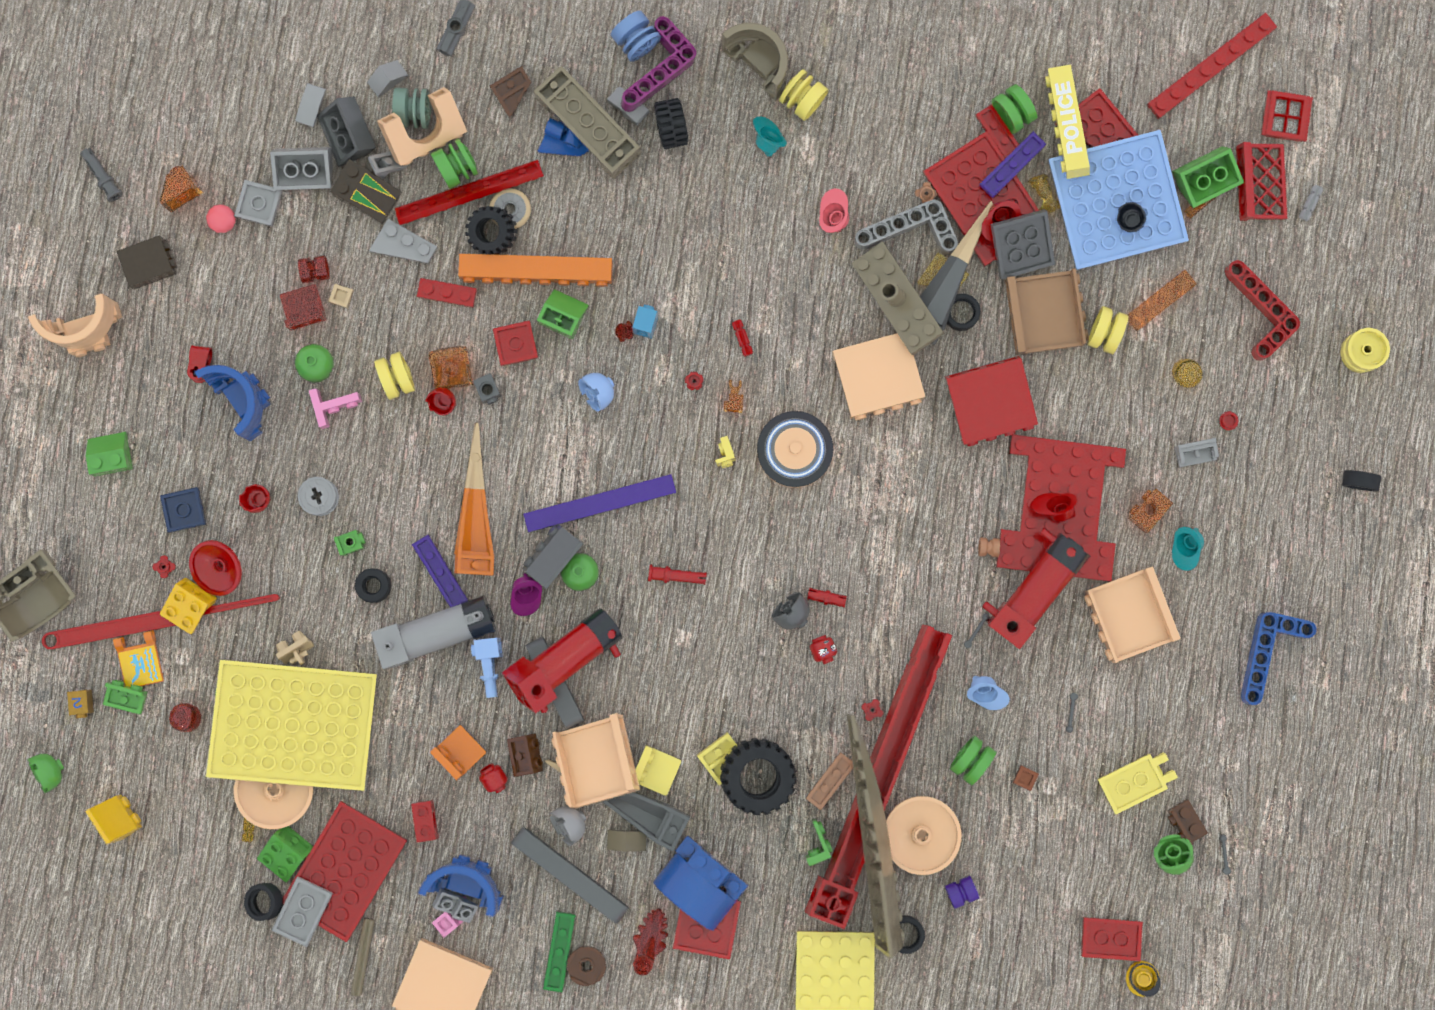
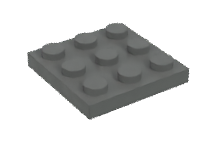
[991,209,1055,280]

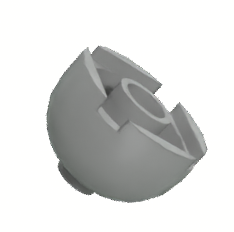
[550,806,586,846]

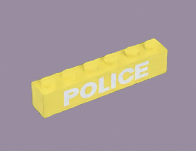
[1045,65,1090,179]

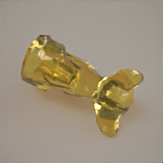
[1028,174,1060,213]

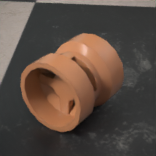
[978,537,1000,557]

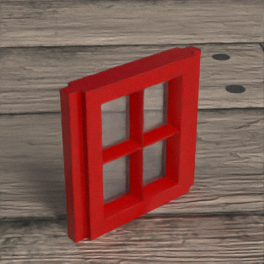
[1261,90,1313,142]

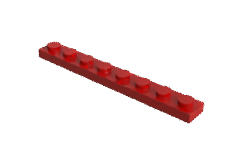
[1147,13,1277,120]
[395,160,544,225]

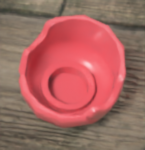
[206,204,236,233]

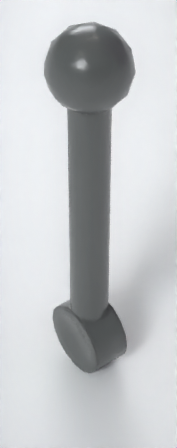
[964,613,990,648]
[1066,693,1078,733]
[1219,834,1231,875]

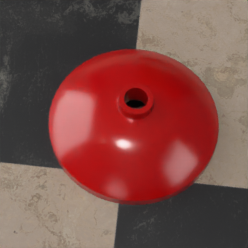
[189,540,242,596]

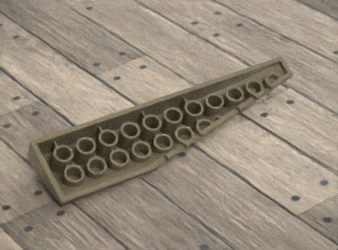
[846,714,905,958]

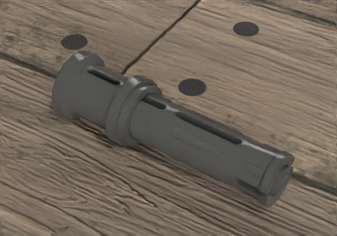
[80,148,123,202]

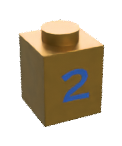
[67,690,94,718]

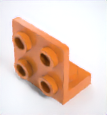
[430,725,486,780]

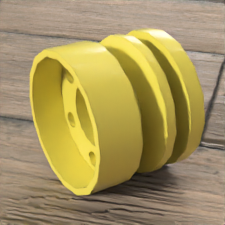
[779,69,829,121]

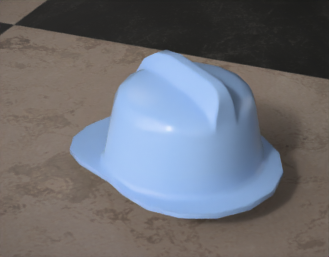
[967,675,1010,710]

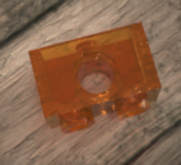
[1128,488,1173,533]

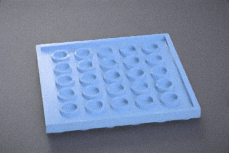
[1048,130,1189,270]

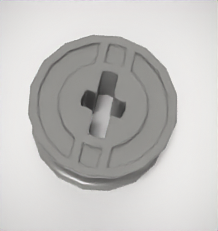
[297,477,339,516]

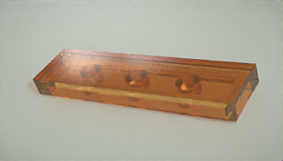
[1128,270,1197,331]

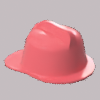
[819,188,849,233]

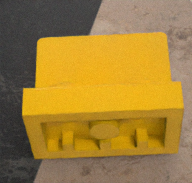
[160,577,217,634]

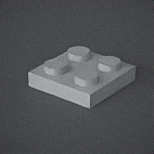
[234,180,283,227]

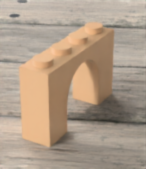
[377,87,467,166]

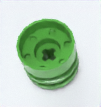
[431,139,478,189]

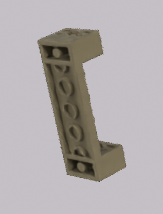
[534,65,641,180]

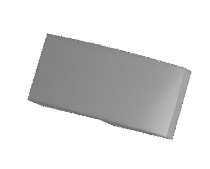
[295,83,326,127]
[607,86,650,125]
[432,888,478,923]

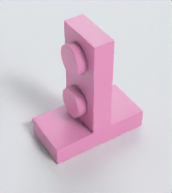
[309,388,362,429]

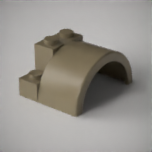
[722,22,789,101]
[0,549,77,642]

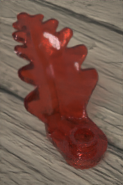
[633,908,668,975]

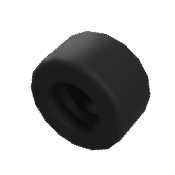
[355,568,391,603]

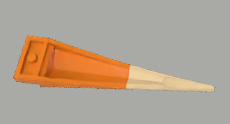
[454,422,494,576]

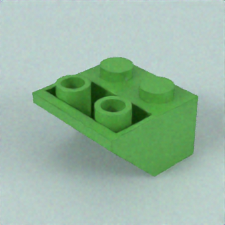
[537,289,589,340]

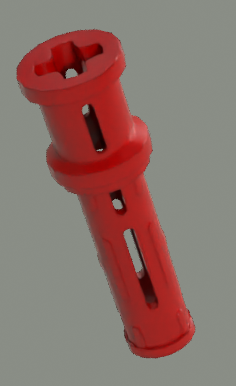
[648,564,707,585]

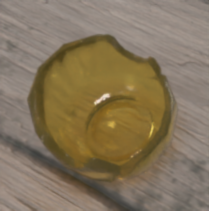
[1172,358,1203,388]

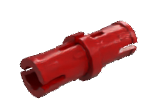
[807,588,847,608]

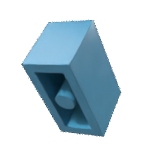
[632,305,658,339]

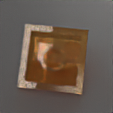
[159,165,203,212]

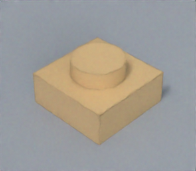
[328,284,354,309]

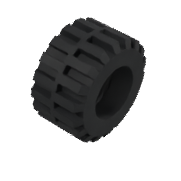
[654,98,688,149]
[465,206,518,255]

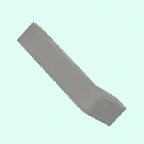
[854,200,958,255]

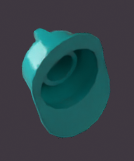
[753,116,787,157]
[1172,527,1204,571]

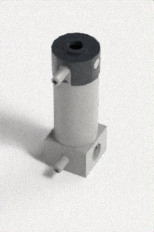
[371,595,496,669]

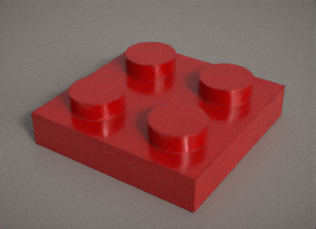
[493,320,538,367]

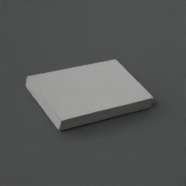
[272,876,333,947]

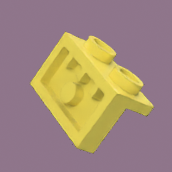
[715,436,736,468]

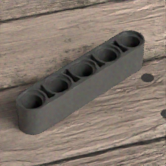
[525,636,584,730]

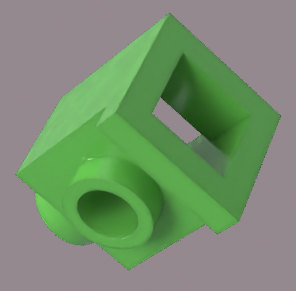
[334,530,366,556]

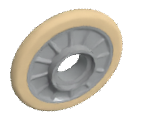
[490,188,531,229]

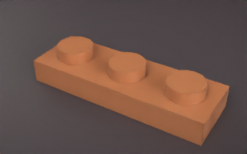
[805,752,853,810]

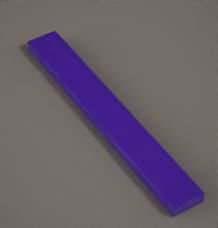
[523,474,676,533]

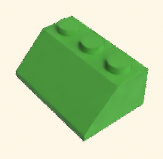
[1172,146,1244,208]

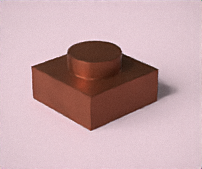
[1012,765,1039,791]

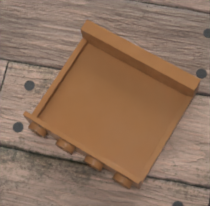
[1005,268,1089,355]

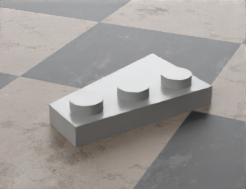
[369,219,438,264]

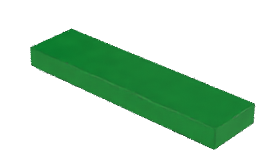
[543,911,576,993]

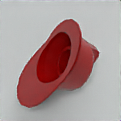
[981,200,1021,241]
[1032,493,1077,522]

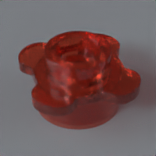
[615,321,633,342]

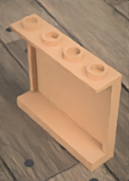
[832,333,925,421]
[1084,566,1181,663]
[552,713,640,809]
[392,938,493,1010]

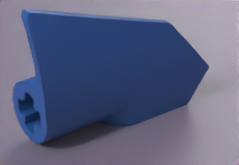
[538,118,589,156]

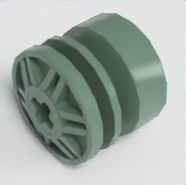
[392,88,432,129]

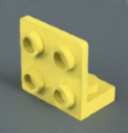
[636,745,681,796]

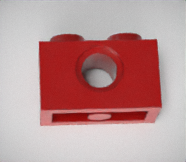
[411,800,439,843]

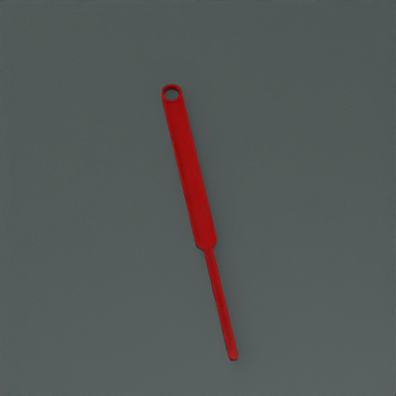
[42,594,280,649]

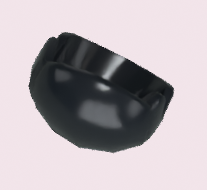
[1117,202,1146,233]

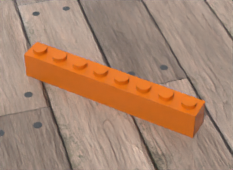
[458,254,613,287]

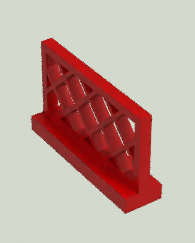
[1236,142,1288,221]

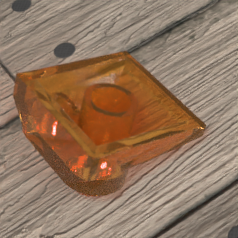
[428,346,473,389]

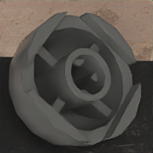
[772,592,810,630]

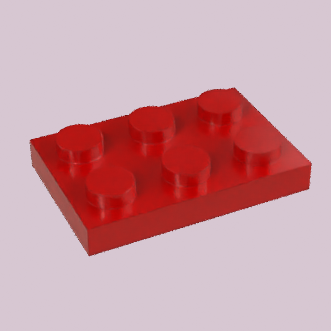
[1081,917,1143,961]

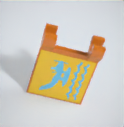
[113,630,164,687]

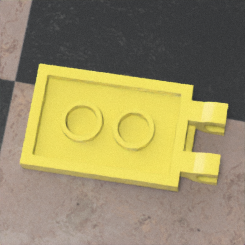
[1097,752,1178,814]

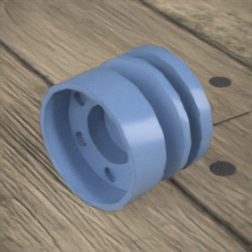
[610,10,661,62]

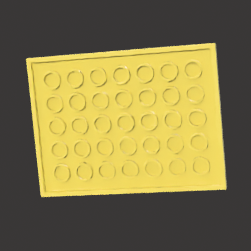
[206,660,377,791]

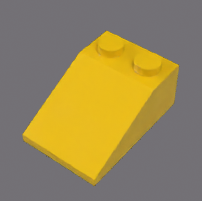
[85,795,142,844]

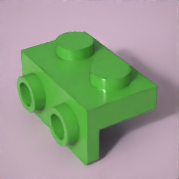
[103,679,148,714]

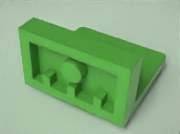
[805,819,833,866]
[257,826,313,882]

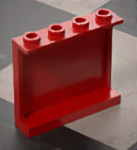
[944,356,1038,446]

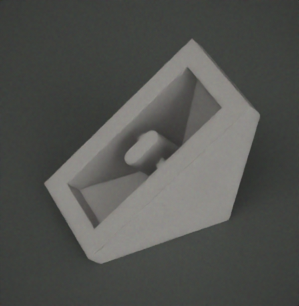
[367,60,409,98]

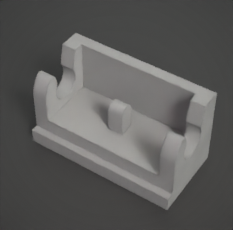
[1174,438,1219,468]

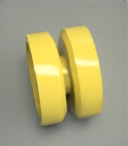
[1087,306,1129,355]
[1340,328,1390,373]
[374,351,415,400]

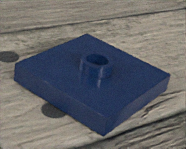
[160,487,207,533]

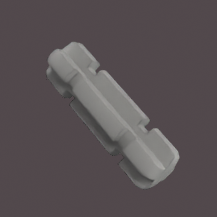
[1299,185,1323,221]

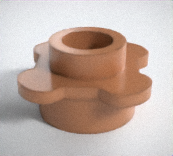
[915,182,938,203]

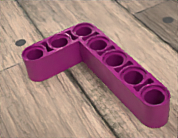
[621,16,696,112]

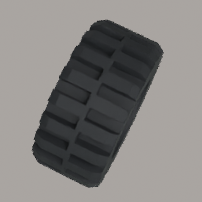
[720,738,797,816]

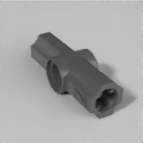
[436,0,476,57]

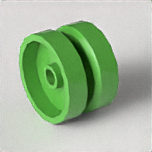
[991,84,1038,134]
[949,735,997,786]

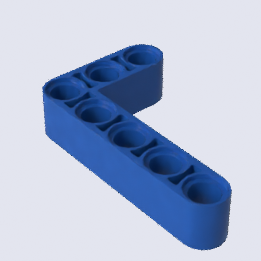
[1241,612,1316,705]

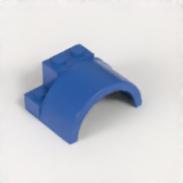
[195,365,271,441]
[653,836,749,931]
[418,854,504,917]

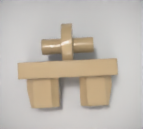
[276,631,314,665]

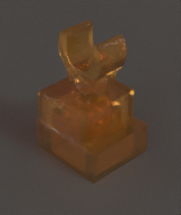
[723,380,743,413]

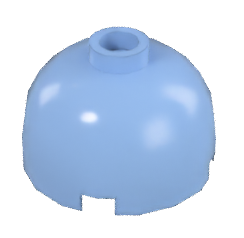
[578,373,614,412]

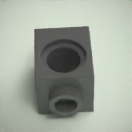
[473,373,501,405]

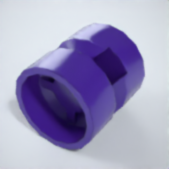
[945,875,980,909]

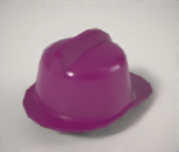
[510,573,542,616]

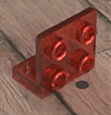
[280,284,327,331]

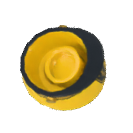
[1126,961,1161,997]

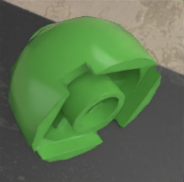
[295,344,334,383]
[560,553,599,591]
[27,754,64,793]
[1154,834,1194,875]

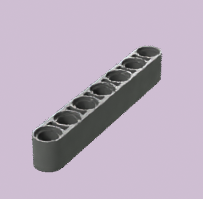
[511,827,629,924]

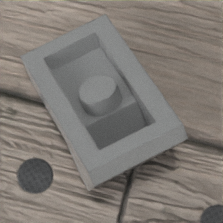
[368,151,408,179]

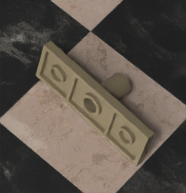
[851,241,945,355]

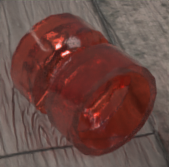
[298,255,330,284]

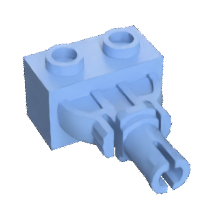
[471,638,503,698]

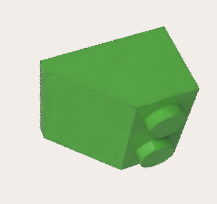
[86,432,133,477]

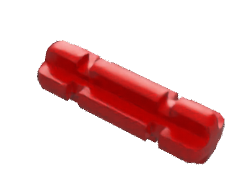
[732,319,753,357]

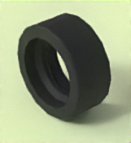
[947,293,981,331]
[1342,470,1382,492]
[244,883,283,921]
[899,915,925,954]

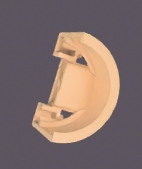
[28,294,122,357]

